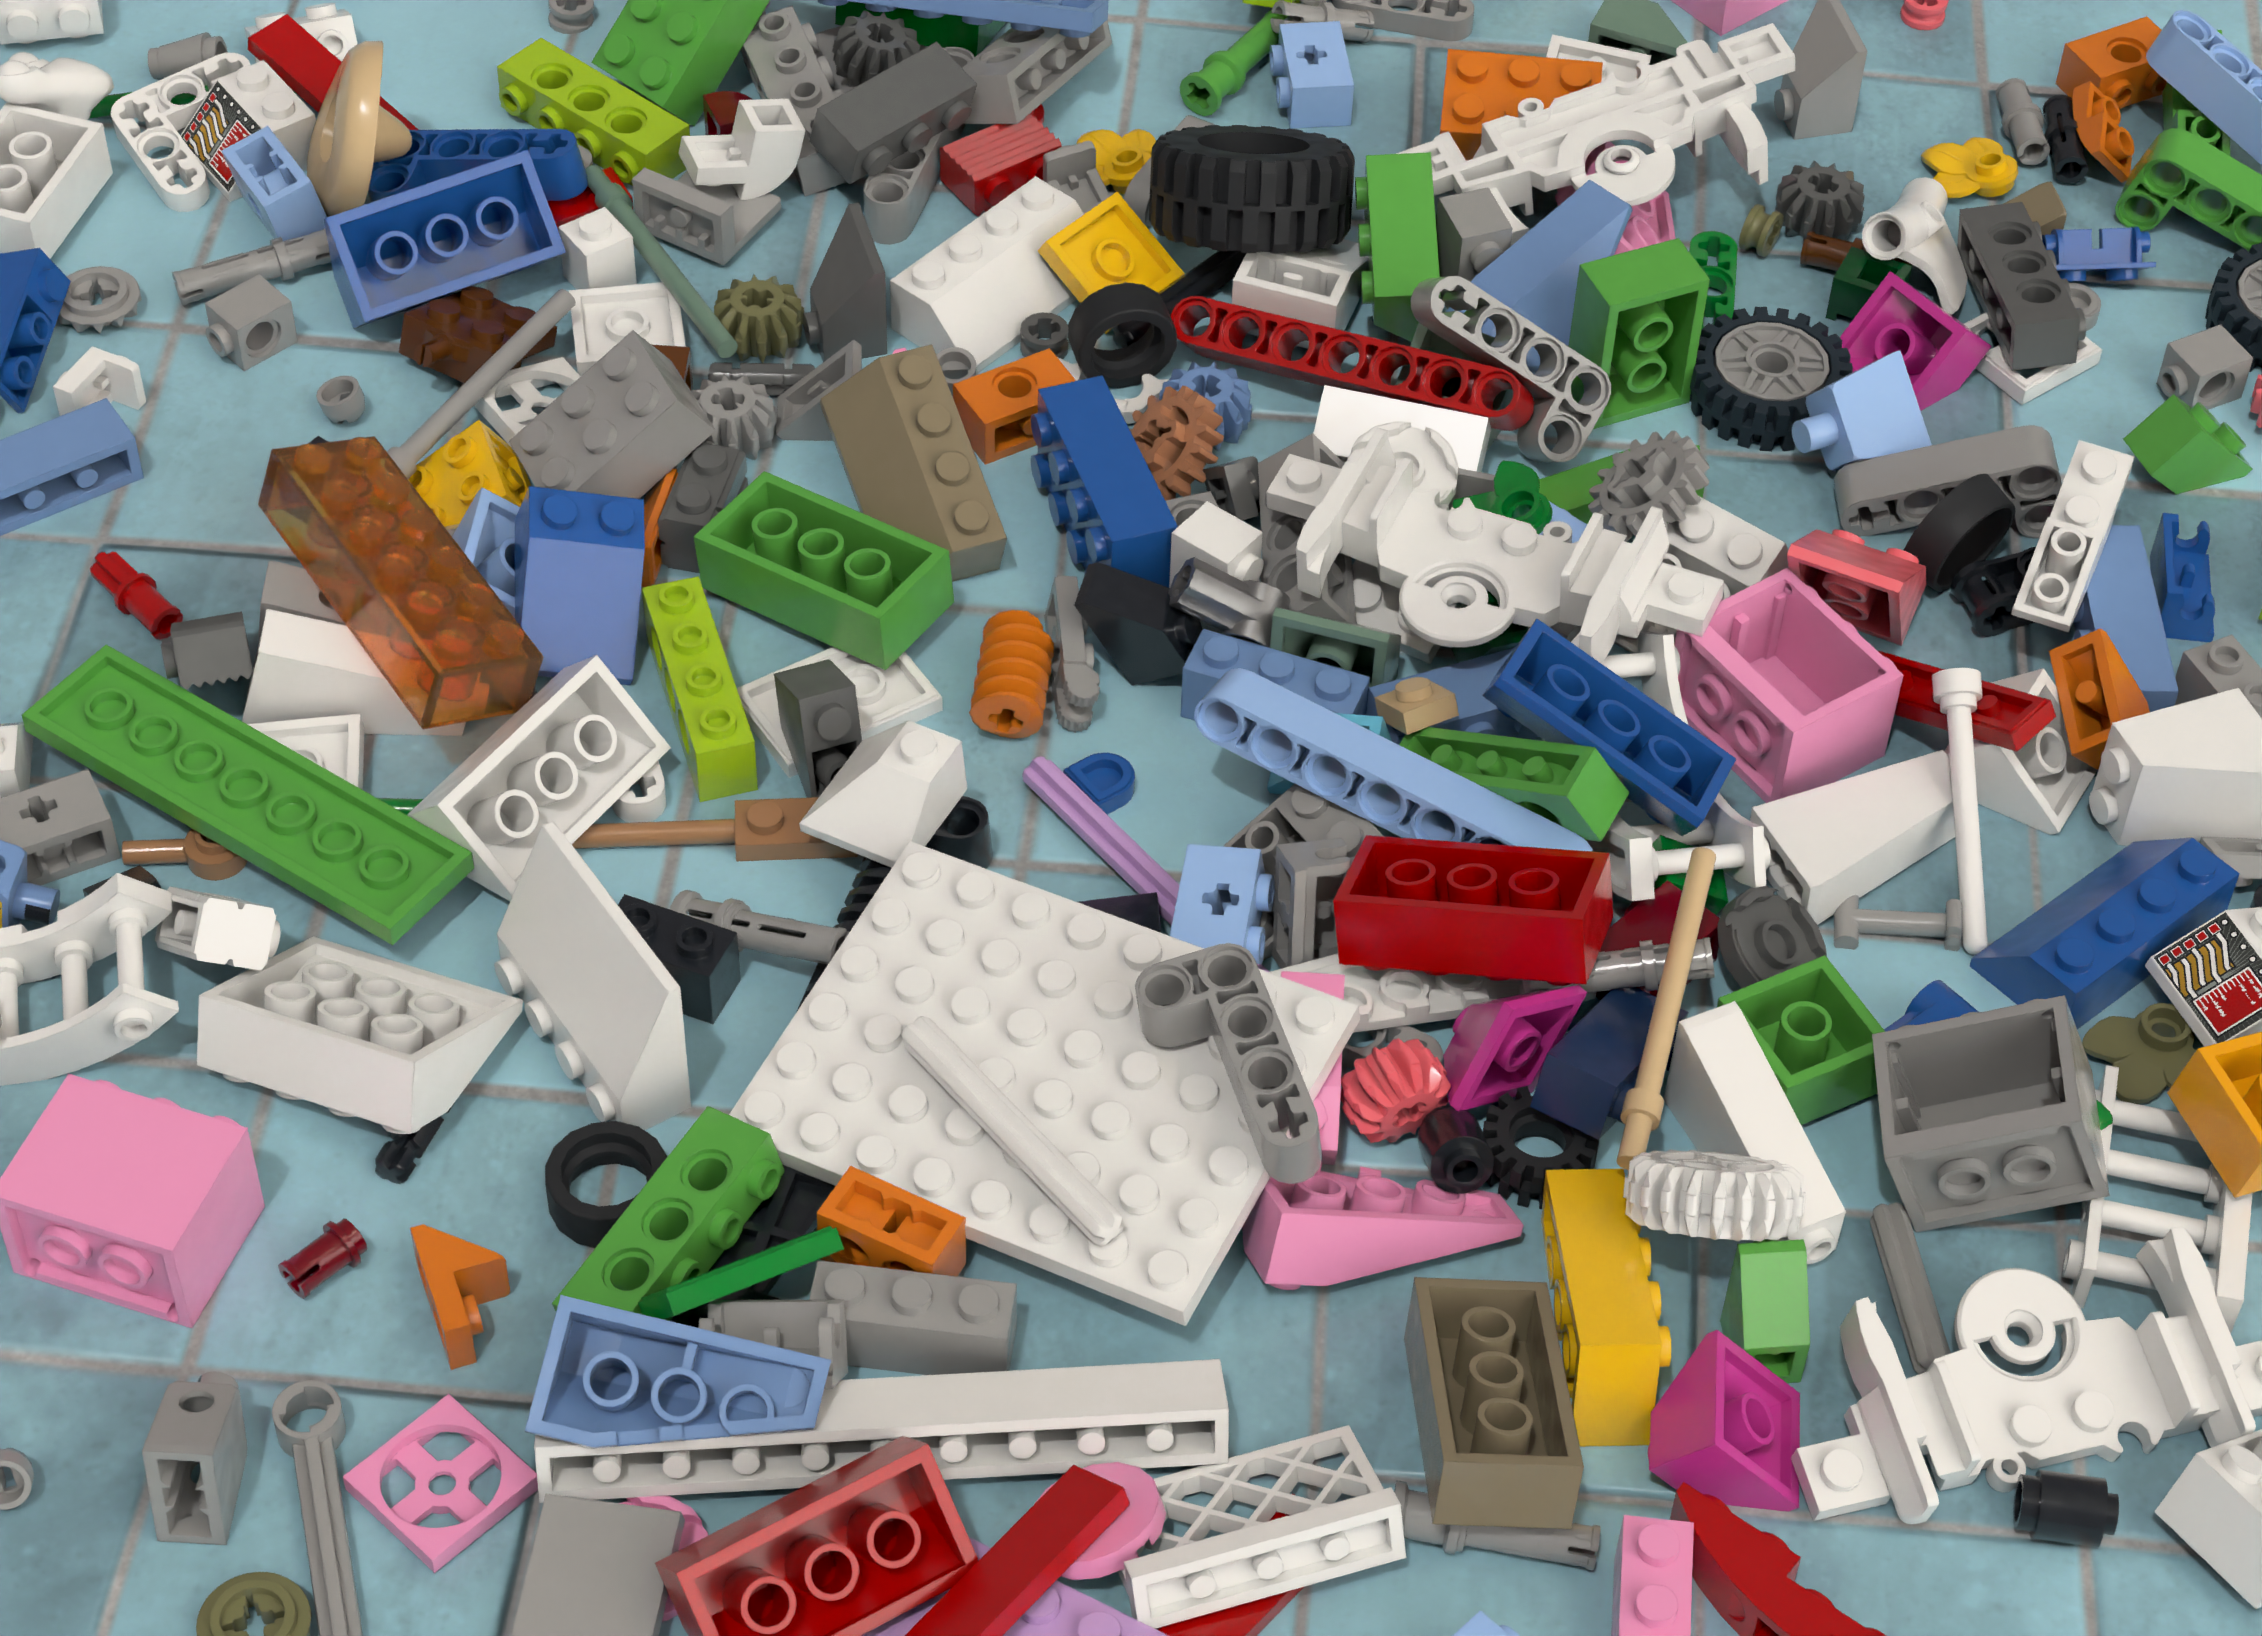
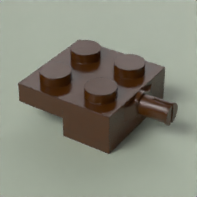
[399,286,557,383]

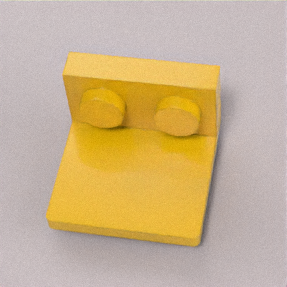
[393,420,531,562]

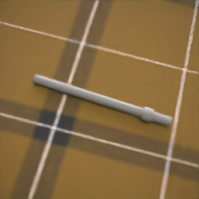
[351,289,575,511]

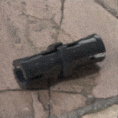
[2042,94,2088,184]

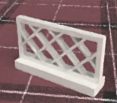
[1118,1425,1406,1629]

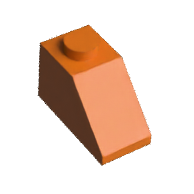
[2049,628,2150,770]

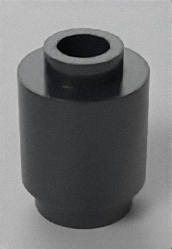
[1418,1105,1494,1194]
[2013,1469,2119,1547]

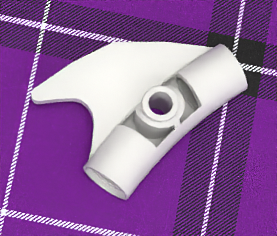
[1862,177,1968,315]

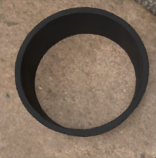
[1904,474,2016,591]

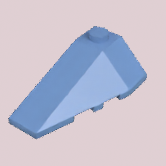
[525,1295,831,1449]

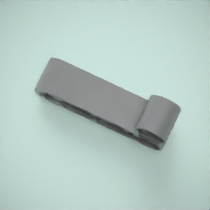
[1411,276,1611,462]
[1834,425,2062,538]
[1135,943,1322,1184]

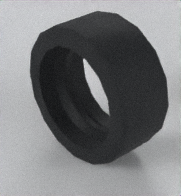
[1068,282,1177,388]
[545,1121,667,1248]

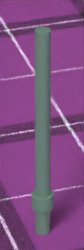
[585,165,738,358]

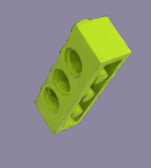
[497,38,690,186]
[642,576,758,802]

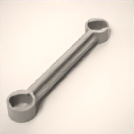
[272,1380,363,1636]

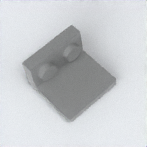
[632,167,781,265]

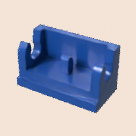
[2150,513,2215,642]

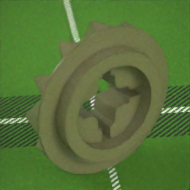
[196,1572,312,1636]

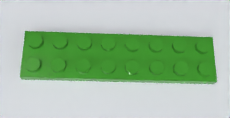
[22,645,474,945]

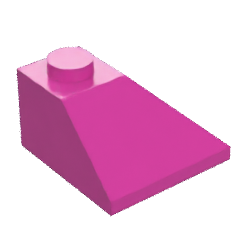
[1840,271,1992,411]
[1443,985,1587,1111]
[1648,1330,1800,1512]

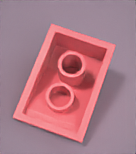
[1787,529,1926,646]

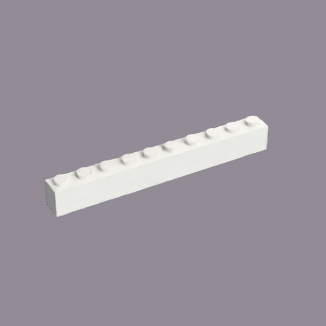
[534,1359,1229,1503]

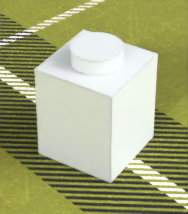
[558,207,637,290]

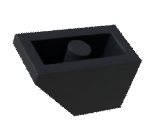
[1074,562,1203,685]

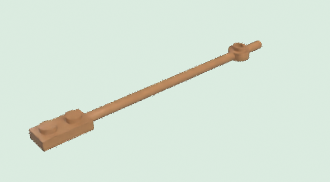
[122,797,858,881]

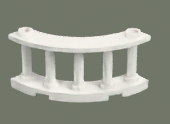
[1543,632,1770,901]
[0,873,179,1086]

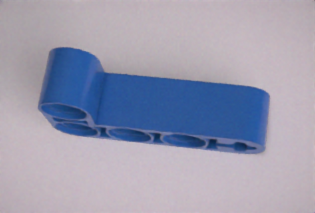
[368,129,588,202]

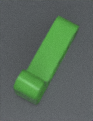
[2115,128,2262,251]

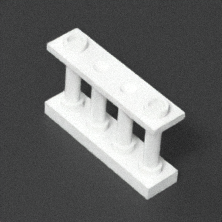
[2062,1065,2252,1334]

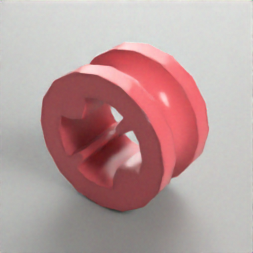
[1900,0,1949,30]

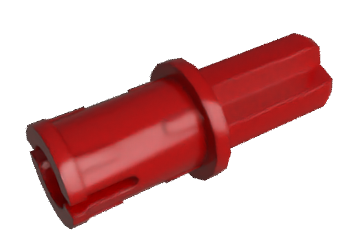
[90,551,183,640]

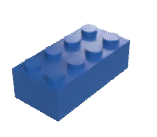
[1030,375,1178,588]

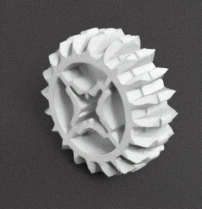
[1623,1149,1806,1242]

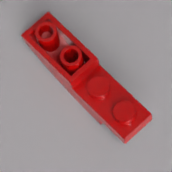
[1670,1482,1886,1636]

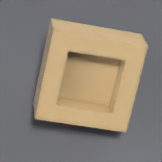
[1374,677,1459,735]

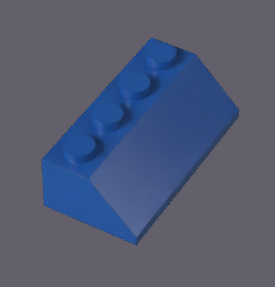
[324,150,566,329]
[1482,619,1736,836]
[1969,838,2240,1029]

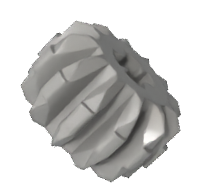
[691,374,777,460]

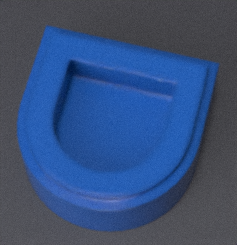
[1063,753,1135,815]

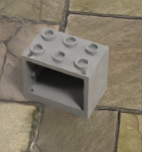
[1872,995,2110,1232]

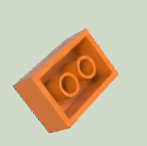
[1440,49,1603,161]

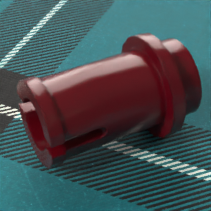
[278,1218,368,1299]

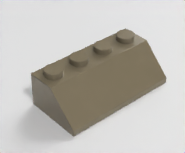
[820,344,1007,582]

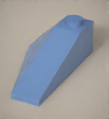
[1446,180,1632,399]

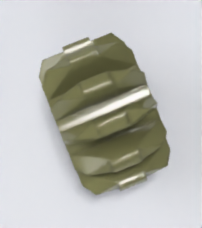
[714,274,804,363]

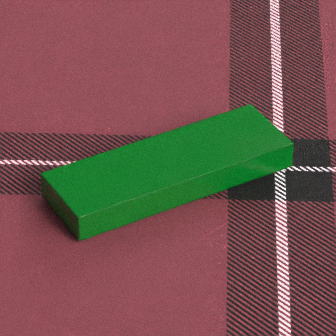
[638,1226,844,1319]

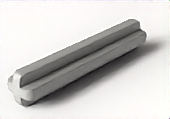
[1870,1202,1951,1374]

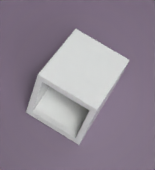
[2089,688,2262,846]

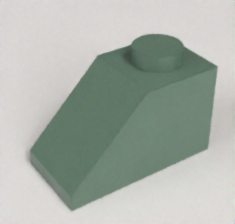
[1588,0,1688,65]

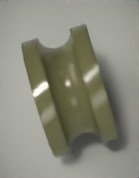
[1739,204,1784,258]

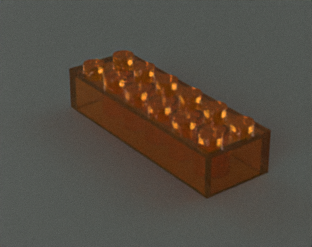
[258,436,544,729]

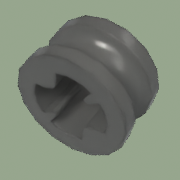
[1020,312,1069,359]

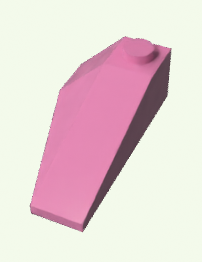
[1242,1162,1524,1290]

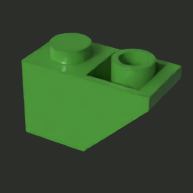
[2123,394,2253,495]
[1720,1239,1810,1383]

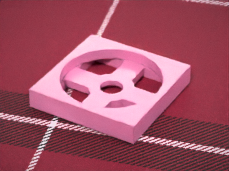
[343,1394,538,1573]

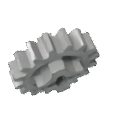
[1588,430,1710,542]

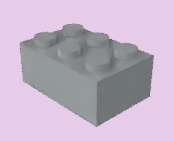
[509,330,716,499]

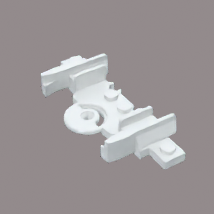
[1396,23,1795,247]
[1266,428,1724,664]
[1791,1227,2262,1524]

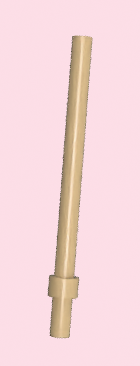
[1616,847,1716,1170]

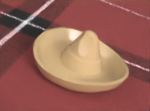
[307,41,412,217]

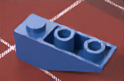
[0,248,71,413]

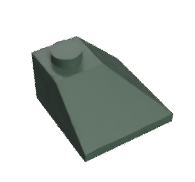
[1270,607,1402,687]

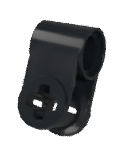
[1951,547,2036,637]

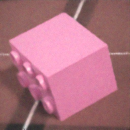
[1674,568,1904,803]
[0,1073,265,1328]

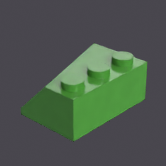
[1355,152,1441,342]

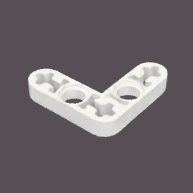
[110,52,251,212]

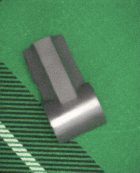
[1168,557,1291,648]

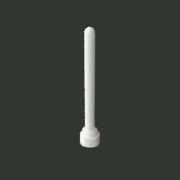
[1932,668,1988,955]

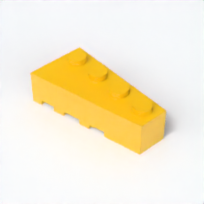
[1541,1168,1671,1447]

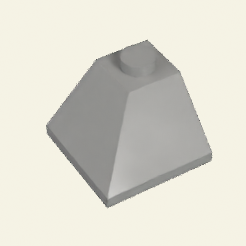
[1774,0,1867,140]

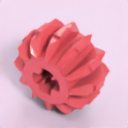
[1340,1038,1451,1143]

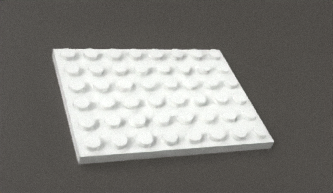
[729,841,1360,1326]

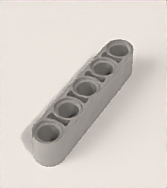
[864,47,975,245]

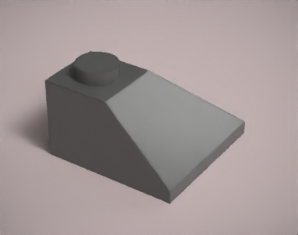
[803,202,887,362]

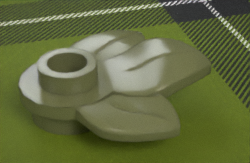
[2082,1003,2196,1104]

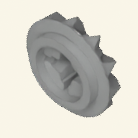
[58,266,142,333]

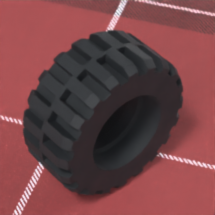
[1149,125,1355,254]

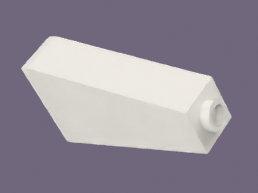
[242,609,486,736]
[1750,750,1955,925]
[1664,1001,1846,1264]

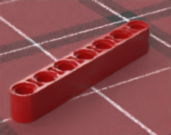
[1171,296,1534,431]

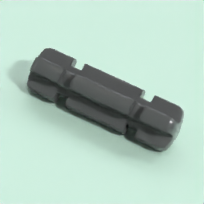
[708,362,815,396]

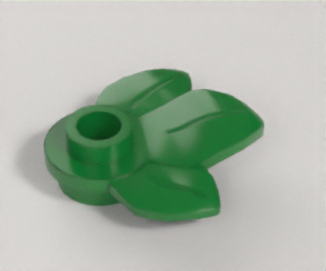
[1452,460,1553,534]

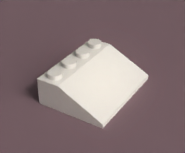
[494,821,691,1130]
[197,936,523,1134]

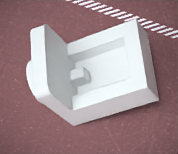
[53,346,146,416]

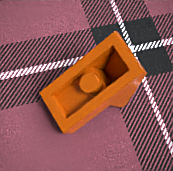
[410,1224,510,1370]

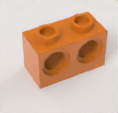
[817,1166,966,1276]

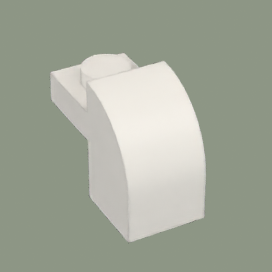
[678,99,805,200]

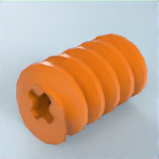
[969,610,1054,739]

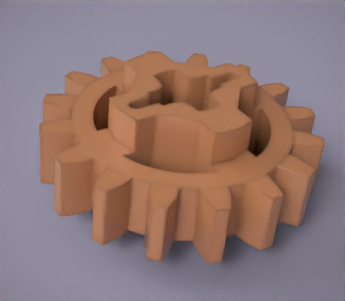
[1130,385,1224,501]

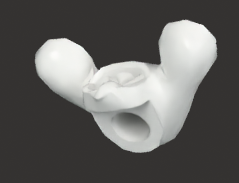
[0,52,114,120]

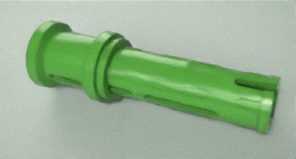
[1179,9,1289,116]

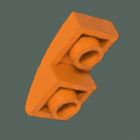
[2072,81,2134,183]

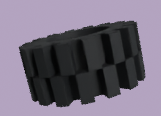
[1483,1086,1599,1209]

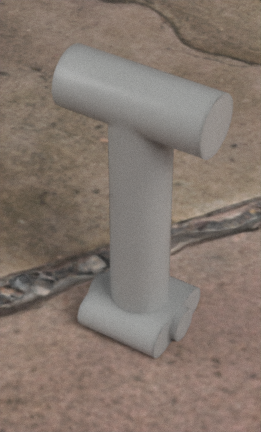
[1834,895,1962,951]

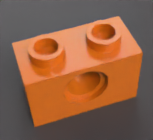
[2055,16,2167,109]
[953,348,1076,465]

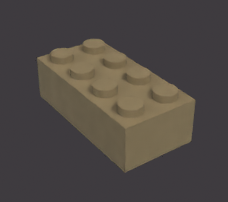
[1404,1277,1584,1529]

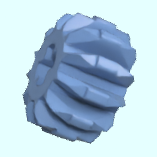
[1159,361,1252,451]

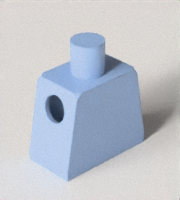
[1792,351,1932,471]

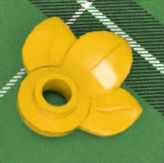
[1077,129,1156,194]
[1921,137,2018,198]

